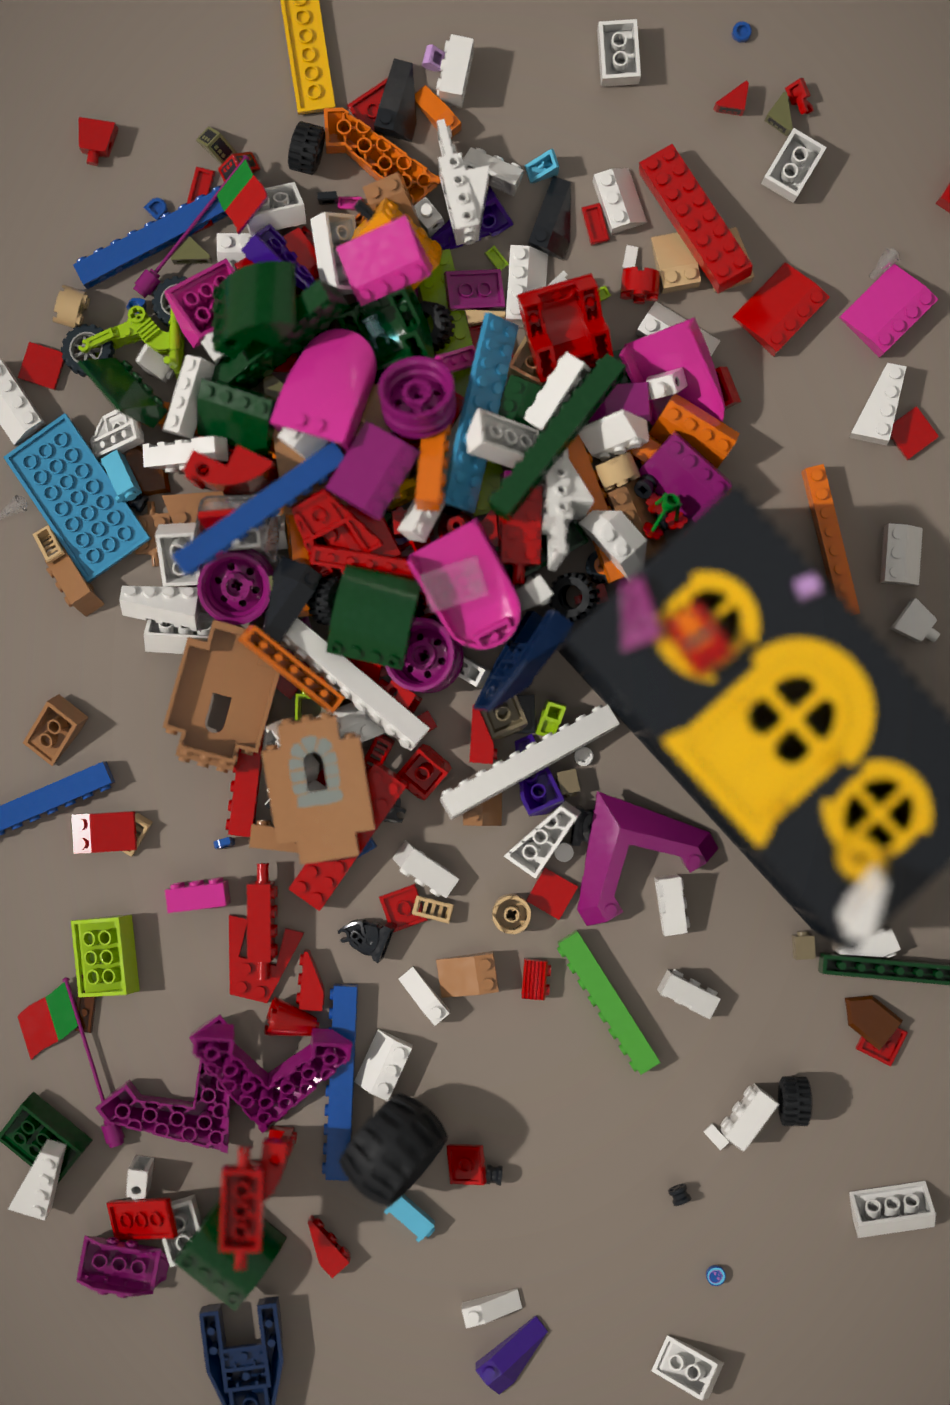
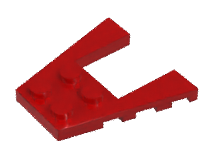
[291,488,383,577]
[229,914,304,1003]

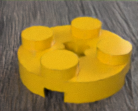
[836,836,881,880]

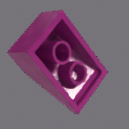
[589,382,652,424]

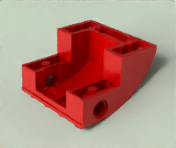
[517,273,614,383]
[182,445,279,495]
[250,1125,297,1202]

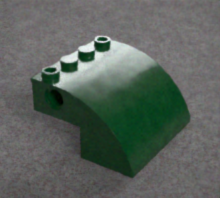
[212,261,296,359]
[337,284,434,385]
[326,564,422,670]
[174,1197,287,1311]

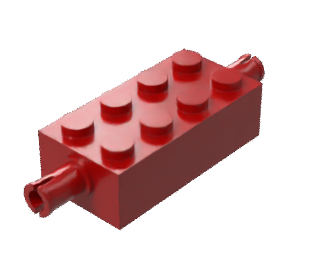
[498,486,543,585]
[247,863,278,980]
[219,1146,265,1270]

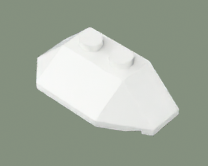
[90,409,145,459]
[578,510,647,581]

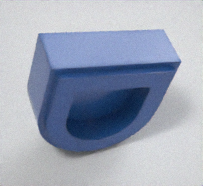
[144,198,168,221]
[213,837,235,850]

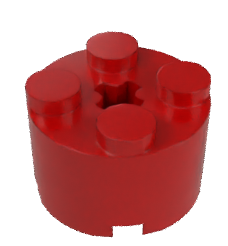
[620,267,660,304]

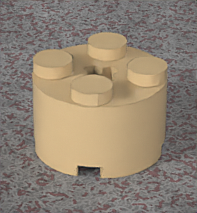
[53,285,90,328]
[595,451,640,491]
[492,894,531,934]

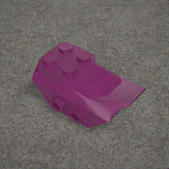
[76,1236,169,1298]

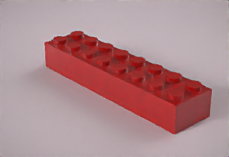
[639,144,753,294]
[288,761,409,911]

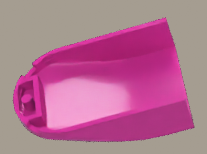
[619,317,725,426]
[270,329,377,451]
[407,518,520,649]

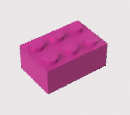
[165,877,231,913]

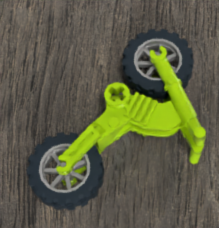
[61,276,187,379]

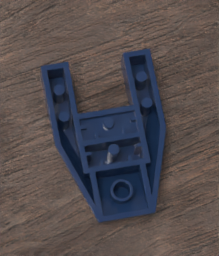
[473,610,573,712]
[199,1296,284,1405]

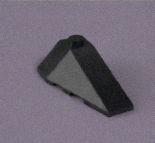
[374,58,417,142]
[528,176,571,261]
[263,557,322,644]

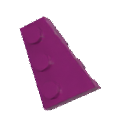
[621,576,664,651]

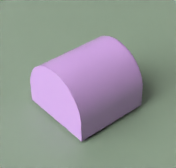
[422,45,445,71]
[793,573,821,601]

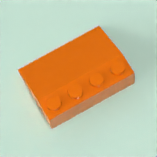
[648,393,740,468]

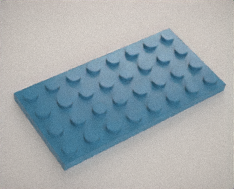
[3,413,151,583]

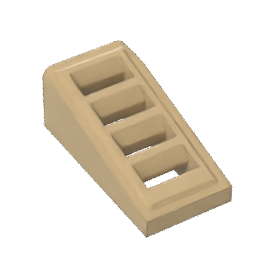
[465,310,506,327]
[32,525,65,564]
[122,813,153,857]
[412,895,454,924]

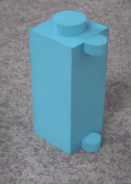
[100,449,142,503]
[384,1194,435,1242]

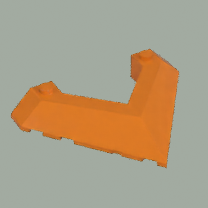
[324,107,441,227]

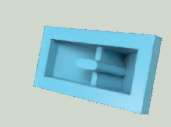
[524,149,559,183]

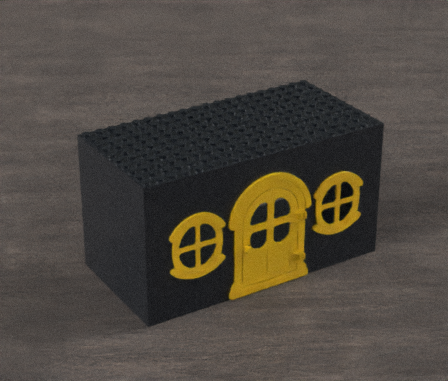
[557,485,950,953]

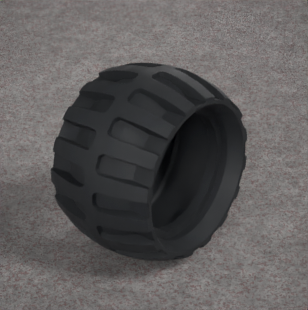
[339,1093,448,1207]

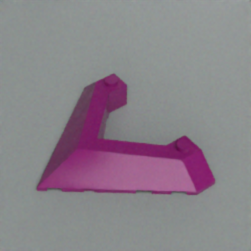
[577,791,719,926]
[95,1014,230,1153]
[193,1024,352,1133]

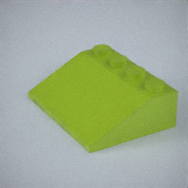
[71,914,140,997]

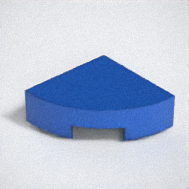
[126,298,147,313]

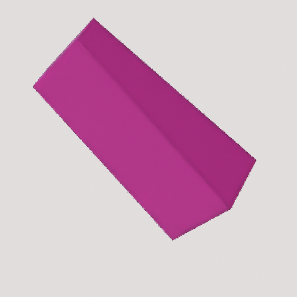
[338,197,363,211]

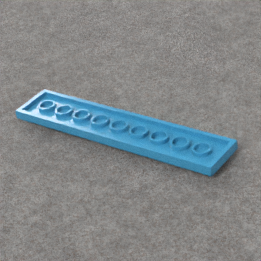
[443,313,519,513]

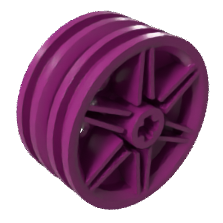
[378,356,456,439]
[197,549,274,625]
[385,617,464,693]

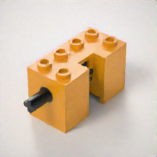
[351,197,443,290]

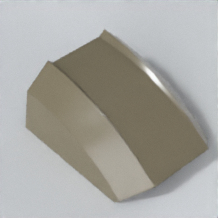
[476,695,528,739]

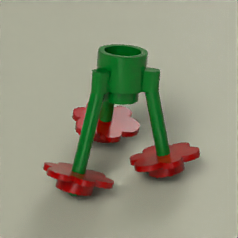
[642,493,688,540]

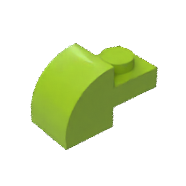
[536,699,566,736]

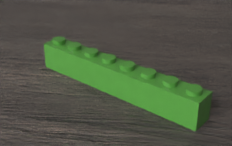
[557,930,661,1075]

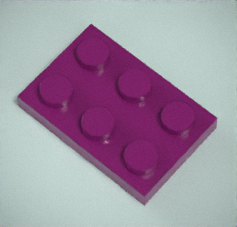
[444,269,505,311]

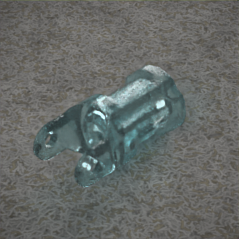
[361,314,390,351]

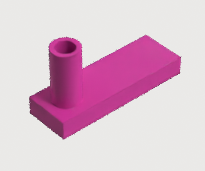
[434,345,476,373]

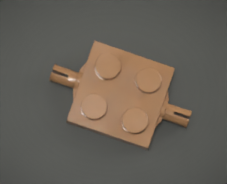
[135,501,172,567]

